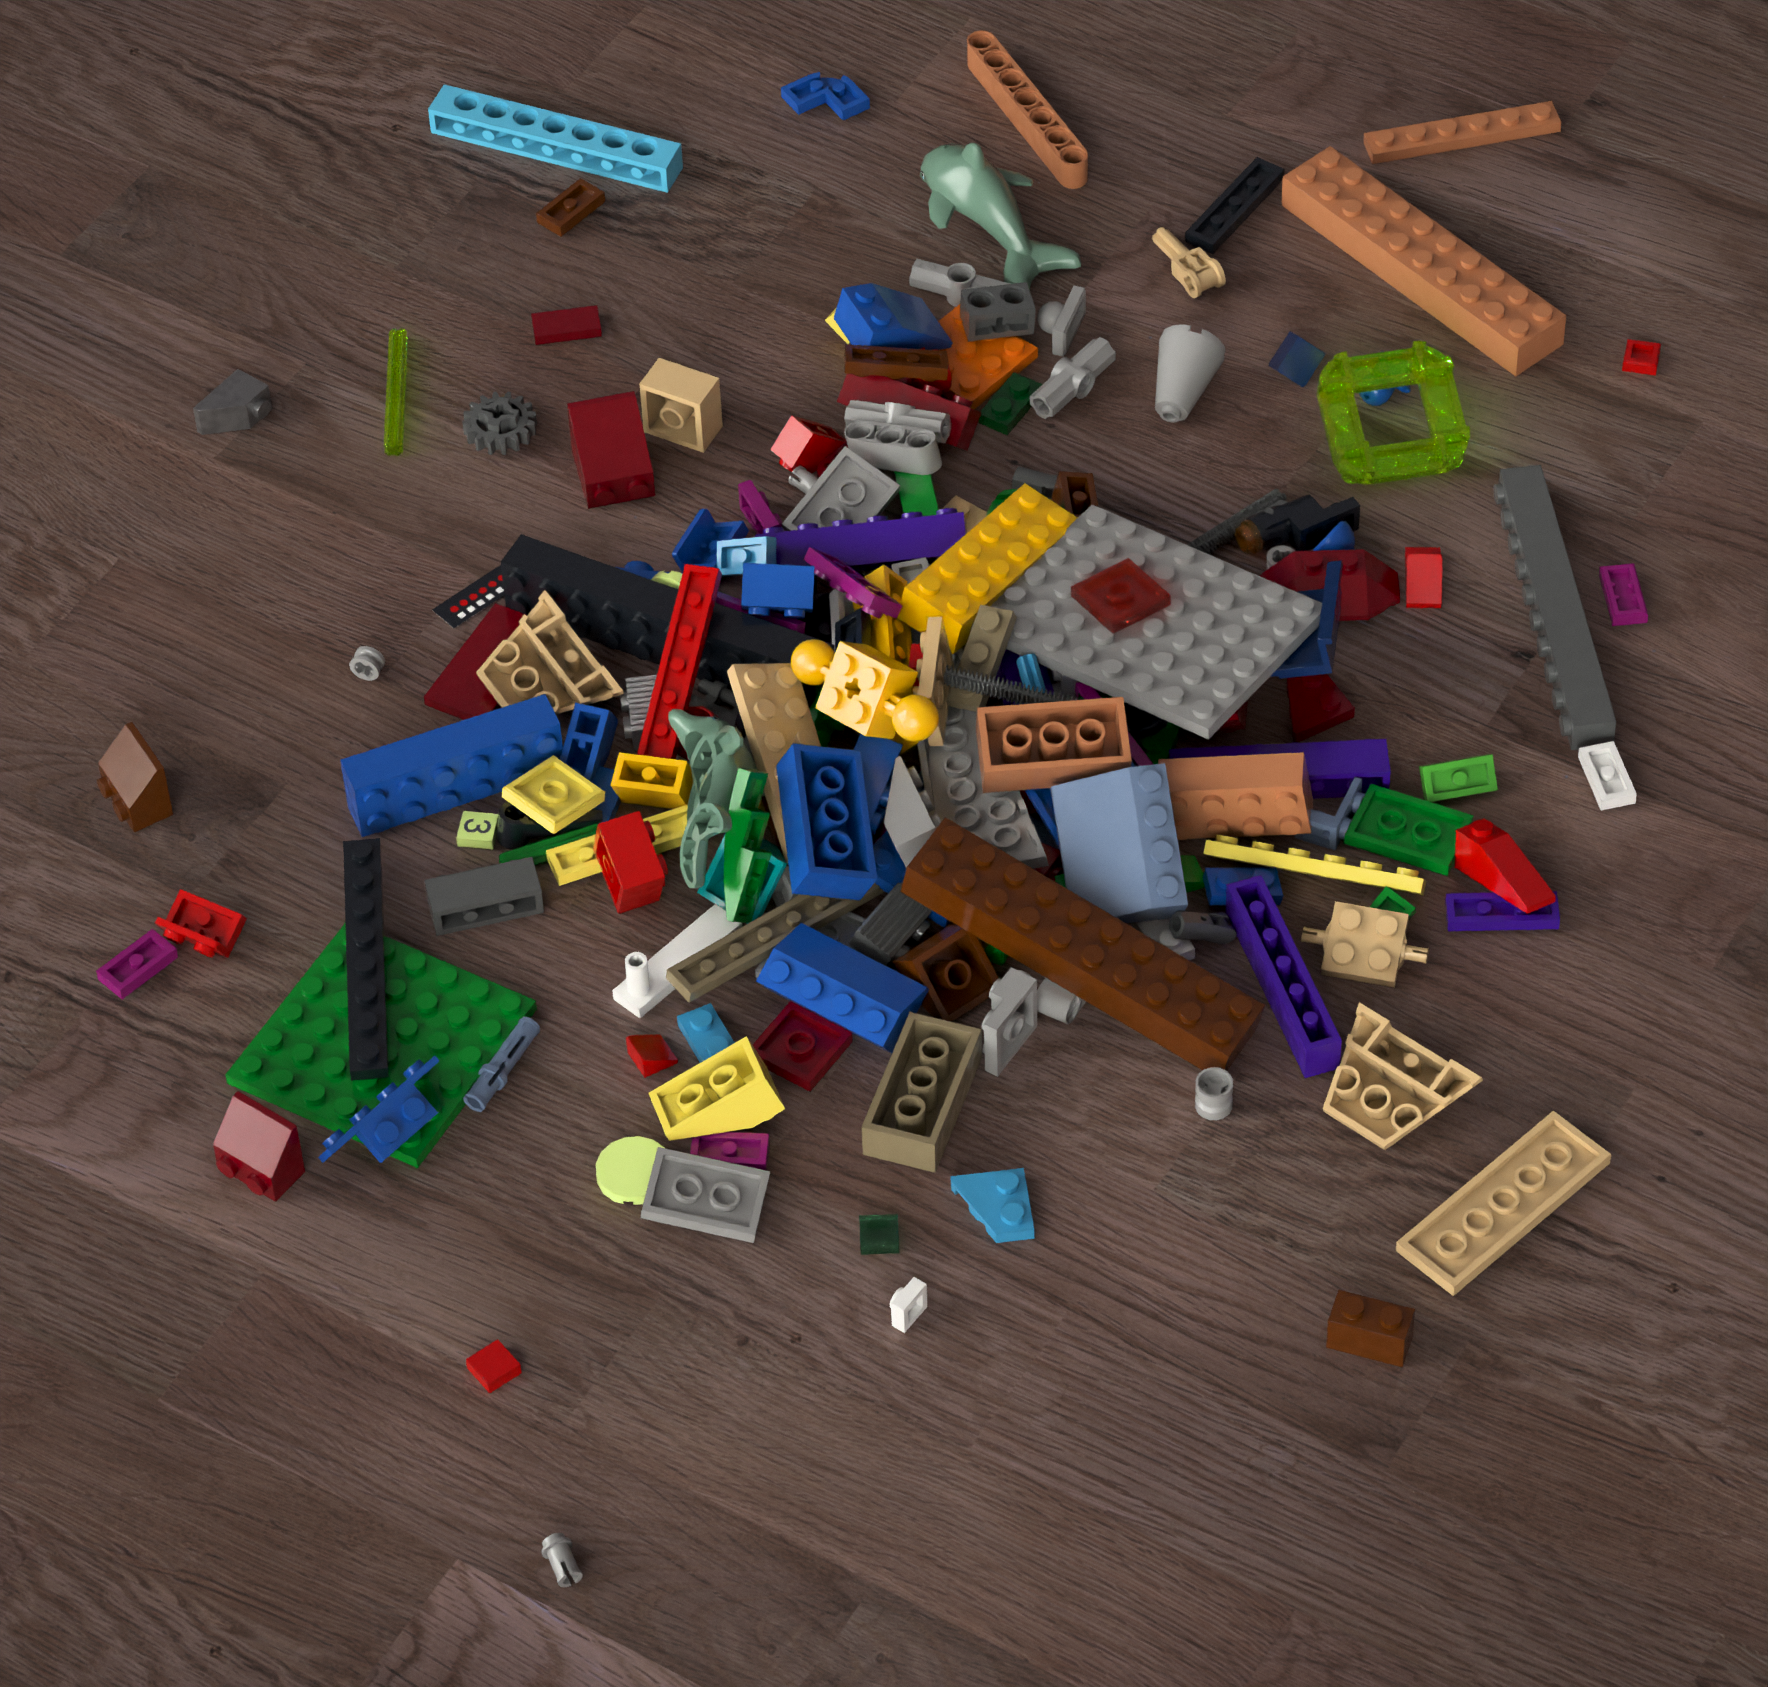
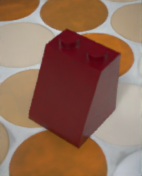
[567,391,655,509]

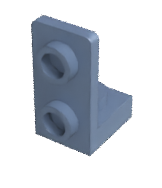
[1295,777,1365,851]

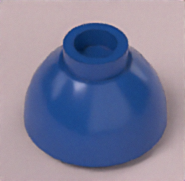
[1312,521,1355,551]

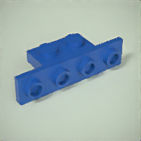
[318,1056,439,1163]

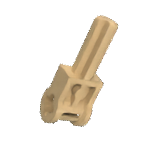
[1152,227,1226,298]

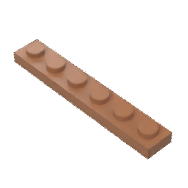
[1364,101,1561,164]

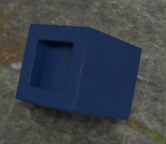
[1268,331,1326,387]

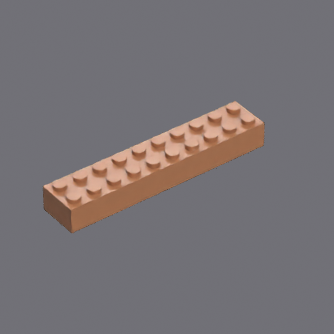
[1282,146,1566,376]

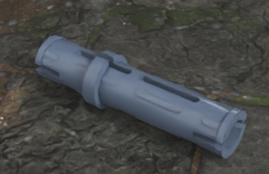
[463,1016,540,1112]

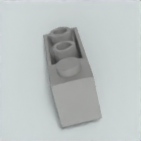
[884,756,941,868]

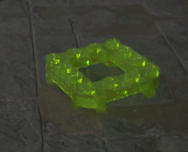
[1317,341,1470,484]

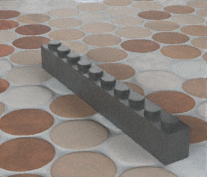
[1493,465,1616,750]

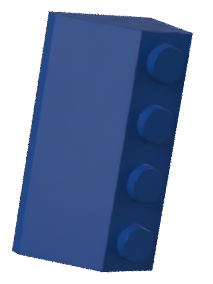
[756,923,929,1054]

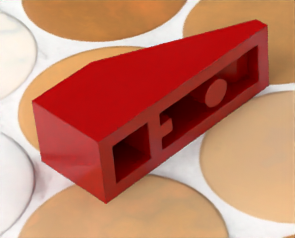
[1455,818,1556,914]

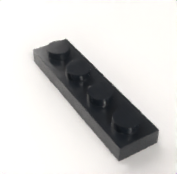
[1185,157,1285,254]

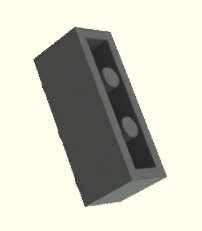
[424,857,544,936]

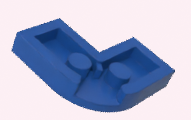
[781,72,870,120]

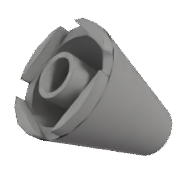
[1155,324,1226,423]

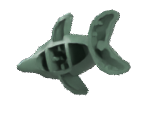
[920,143,1081,290]
[668,709,765,888]

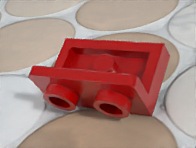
[154,889,247,958]

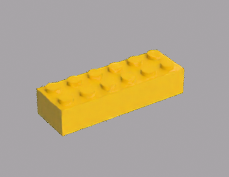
[897,483,1078,654]

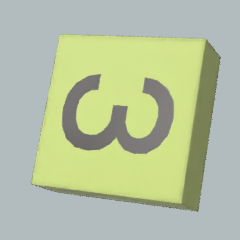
[456,811,499,850]

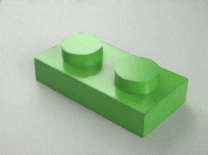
[1419,754,1498,802]

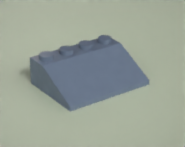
[1050,763,1188,923]

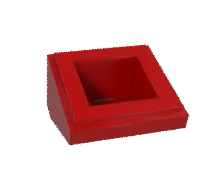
[626,1034,678,1078]

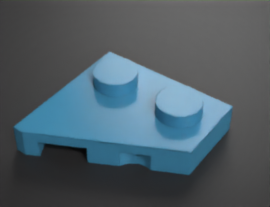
[950,1168,1035,1243]

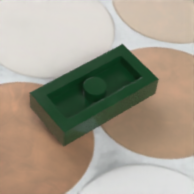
[978,372,1043,435]

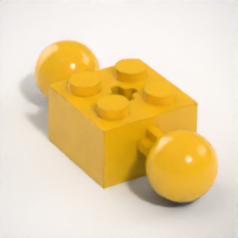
[791,639,939,741]

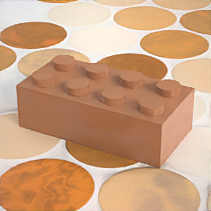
[976,697,1132,793]
[1158,752,1313,840]

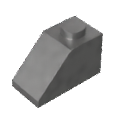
[193,369,272,435]

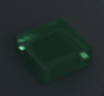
[859,1214,899,1255]

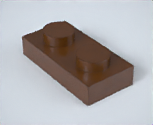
[536,178,605,237]

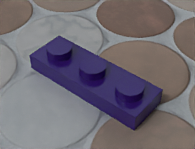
[1445,891,1560,931]

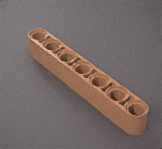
[967,30,1088,189]

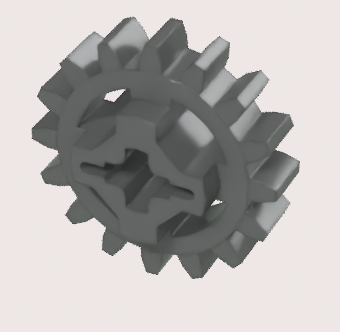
[462,392,537,455]

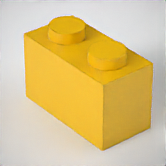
[610,752,693,809]

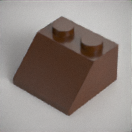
[97,722,173,832]
[893,924,998,1022]

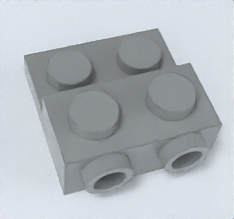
[982,967,1037,1077]

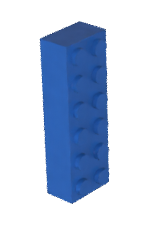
[340,694,563,837]

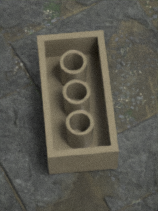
[861,1012,982,1173]

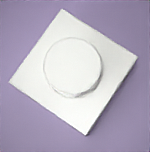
[890,1277,927,1333]

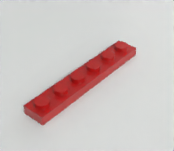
[637,564,722,759]

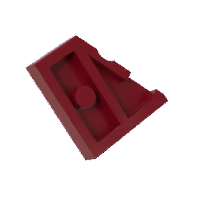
[1286,674,1355,742]

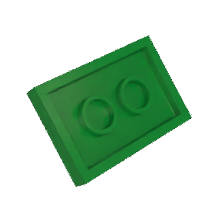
[1344,784,1474,876]

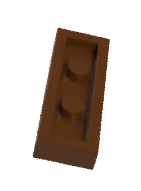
[844,344,948,382]

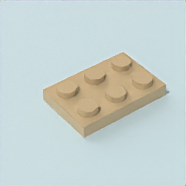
[913,616,954,746]

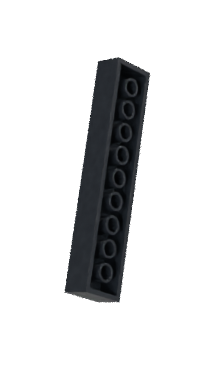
[501,534,834,708]

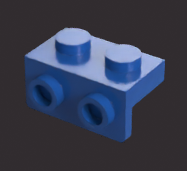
[672,509,749,573]

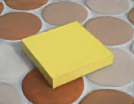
[502,755,605,834]

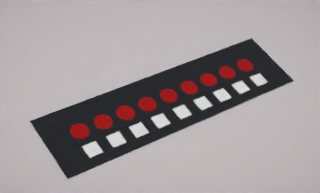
[432,565,504,628]

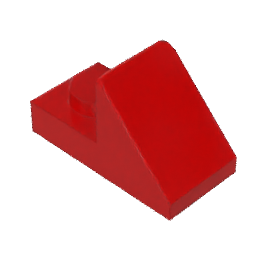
[1405,547,1443,608]

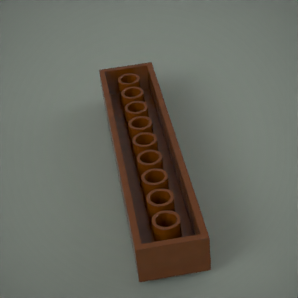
[900,817,1265,1071]

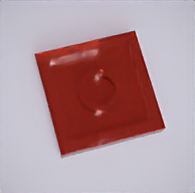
[1071,558,1171,634]

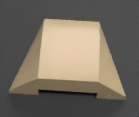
[476,590,624,714]
[1323,1002,1483,1150]

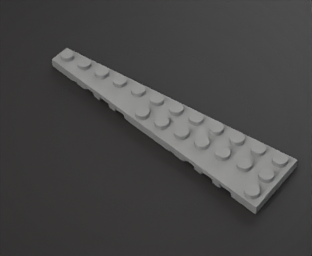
[891,557,1049,869]

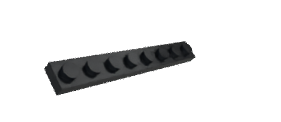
[343,838,389,1081]

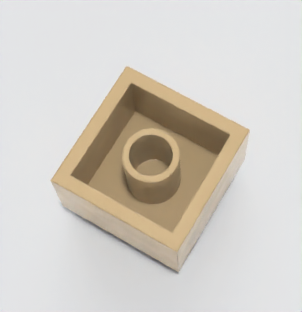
[639,358,723,453]

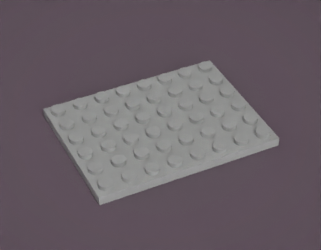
[970,505,1322,740]

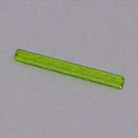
[384,328,408,456]

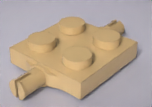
[1301,901,1429,988]

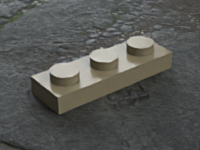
[946,605,1017,712]

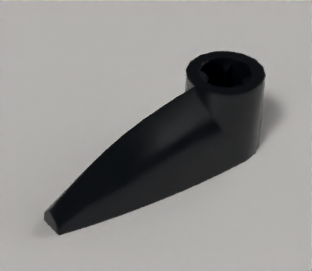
[497,802,603,849]

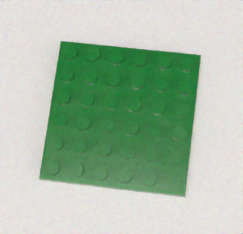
[225,923,537,1168]

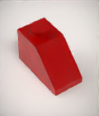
[770,415,846,473]

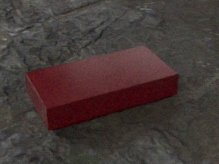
[531,305,602,345]

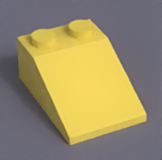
[649,1036,785,1141]

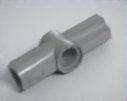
[909,259,1010,307]
[1030,337,1116,419]
[844,400,951,443]

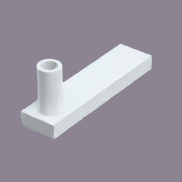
[613,904,742,1018]

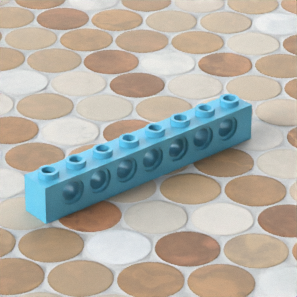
[428,84,683,193]

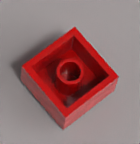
[593,811,668,914]

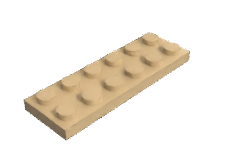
[727,663,821,862]
[1396,1111,1611,1296]

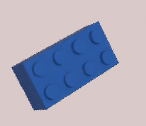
[776,743,877,901]

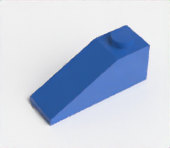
[560,703,618,782]

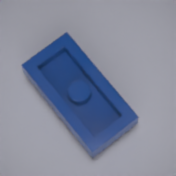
[1203,868,1283,905]

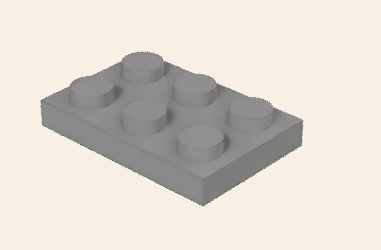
[782,446,900,531]
[641,1147,770,1243]

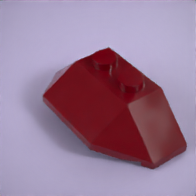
[1259,549,1400,621]

